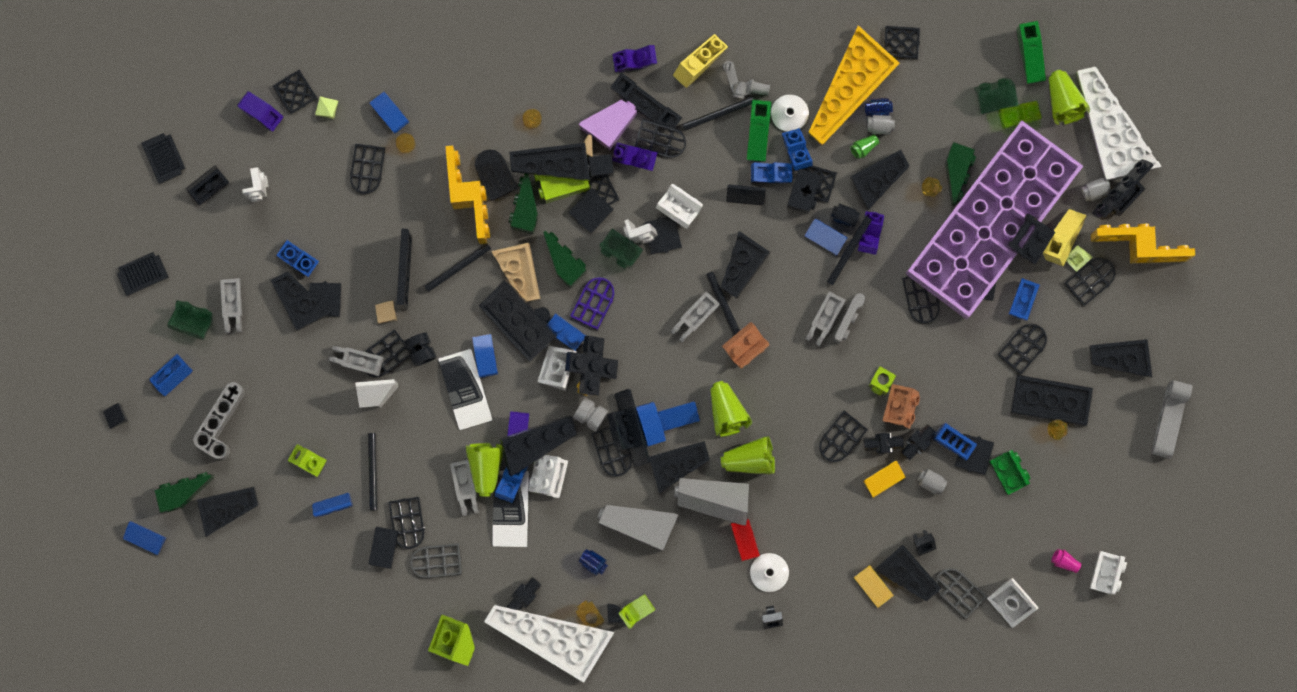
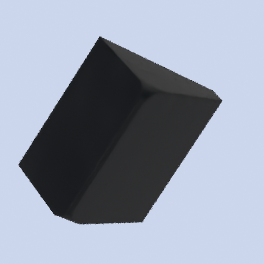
[103,403,128,429]

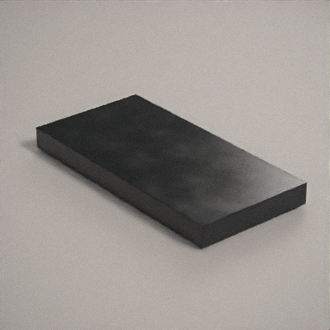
[396,228,412,310]
[479,279,558,362]
[1010,375,1093,426]

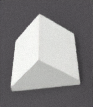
[538,346,577,391]
[987,578,1038,628]

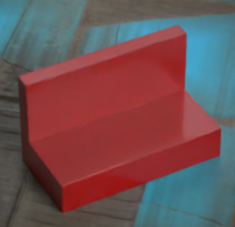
[730,519,760,562]

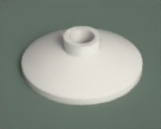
[771,95,809,132]
[750,553,789,592]

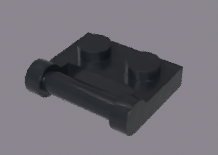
[1007,213,1055,265]

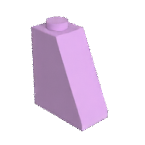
[579,100,637,150]

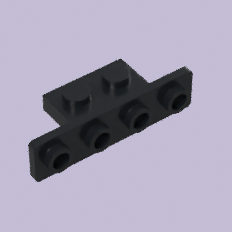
[1091,159,1154,220]
[607,389,650,467]

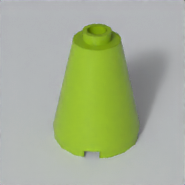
[1049,70,1090,125]
[710,381,752,437]
[721,436,775,475]
[466,443,503,497]

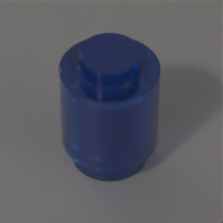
[865,98,893,117]
[578,549,608,576]

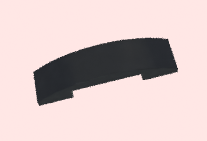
[610,72,682,133]

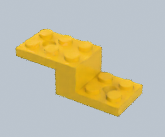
[445,145,490,244]
[1091,224,1195,263]

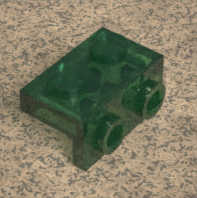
[974,78,1018,114]
[599,228,643,269]
[168,300,213,340]

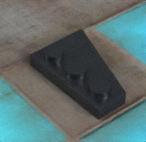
[850,150,910,210]
[721,231,770,299]
[271,271,331,331]
[649,441,710,494]
[197,486,259,537]
[874,544,942,601]

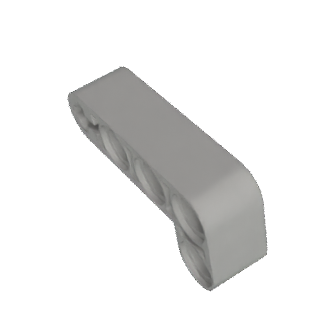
[1151,380,1193,459]
[193,382,245,460]

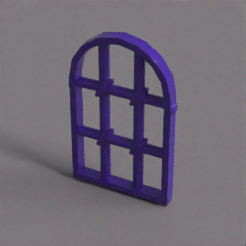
[570,277,615,330]

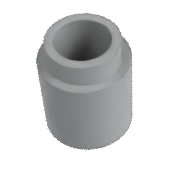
[867,115,895,135]
[1081,178,1111,202]
[917,468,947,495]

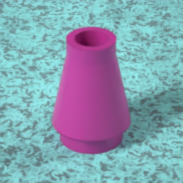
[1051,549,1081,573]

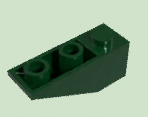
[945,142,976,206]
[508,174,538,235]
[543,230,587,288]
[154,472,214,514]

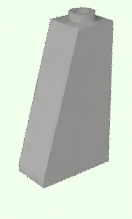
[674,478,749,525]
[597,505,678,551]

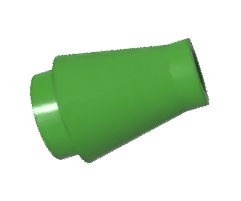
[850,134,879,159]

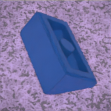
[804,218,847,256]
[149,354,193,396]
[658,401,700,431]
[312,493,353,518]
[123,521,166,555]

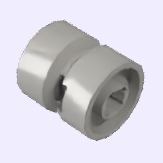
[573,397,609,432]

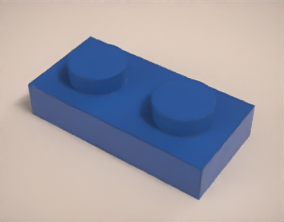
[1008,278,1040,321]
[548,314,586,351]

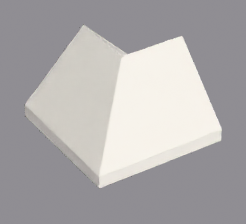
[356,379,398,408]

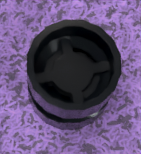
[404,332,437,367]

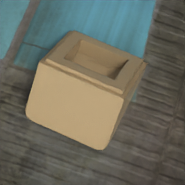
[584,134,593,159]
[375,301,397,324]

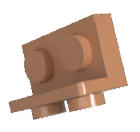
[722,322,770,369]
[882,384,920,429]

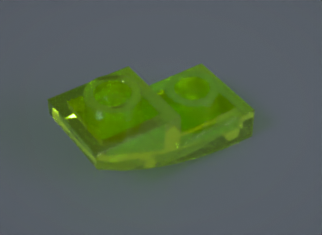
[998,101,1042,129]

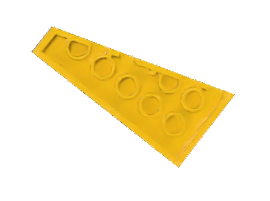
[808,26,900,146]

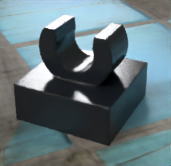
[914,530,937,556]
[762,605,783,630]

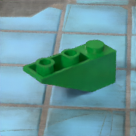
[1016,21,1046,84]
[747,100,771,162]

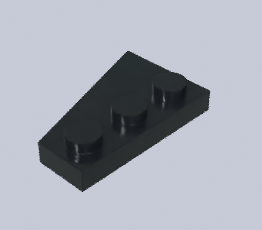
[1089,339,1152,378]

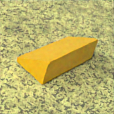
[863,461,906,498]
[854,565,894,608]

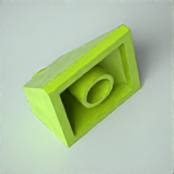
[428,615,475,666]

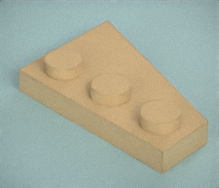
[492,243,541,302]

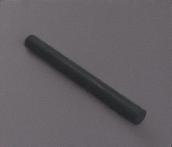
[682,96,754,131]
[827,216,872,285]
[424,243,491,292]
[706,271,740,336]
[368,433,377,510]

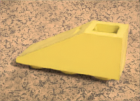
[673,34,728,88]
[1043,209,1087,266]

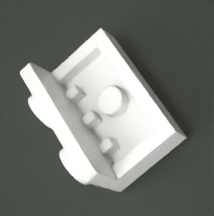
[242,167,269,202]
[655,184,703,229]
[623,219,658,243]
[1090,551,1127,595]

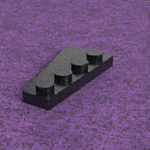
[509,143,590,181]
[500,415,577,476]

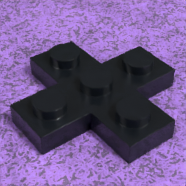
[565,336,618,396]

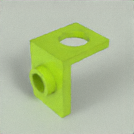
[869,366,896,396]
[288,444,327,477]
[619,594,655,629]

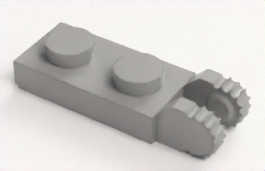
[220,278,243,333]
[671,291,720,342]
[806,291,846,347]
[833,293,865,344]
[329,345,384,376]
[450,460,479,516]

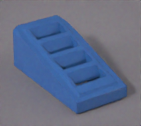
[933,423,977,460]

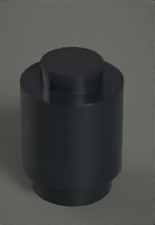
[830,203,860,227]

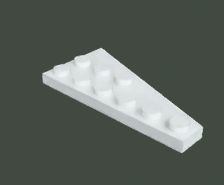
[1076,67,1162,181]
[484,605,614,682]

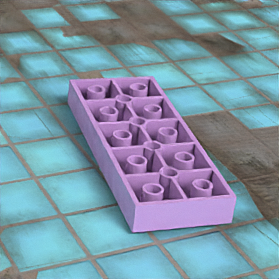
[906,121,1083,320]

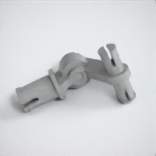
[723,61,770,99]

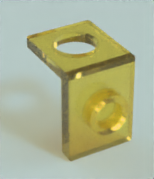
[576,600,604,628]

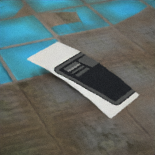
[438,349,492,430]
[493,471,529,547]

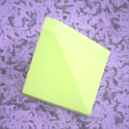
[315,97,339,119]
[1066,245,1093,272]

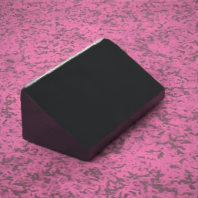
[186,165,229,206]
[726,184,766,205]
[369,527,399,569]

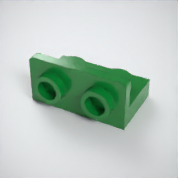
[989,450,1031,495]

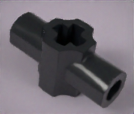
[901,424,936,461]
[864,433,904,454]
[507,577,541,611]

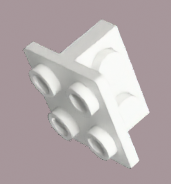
[528,455,568,498]

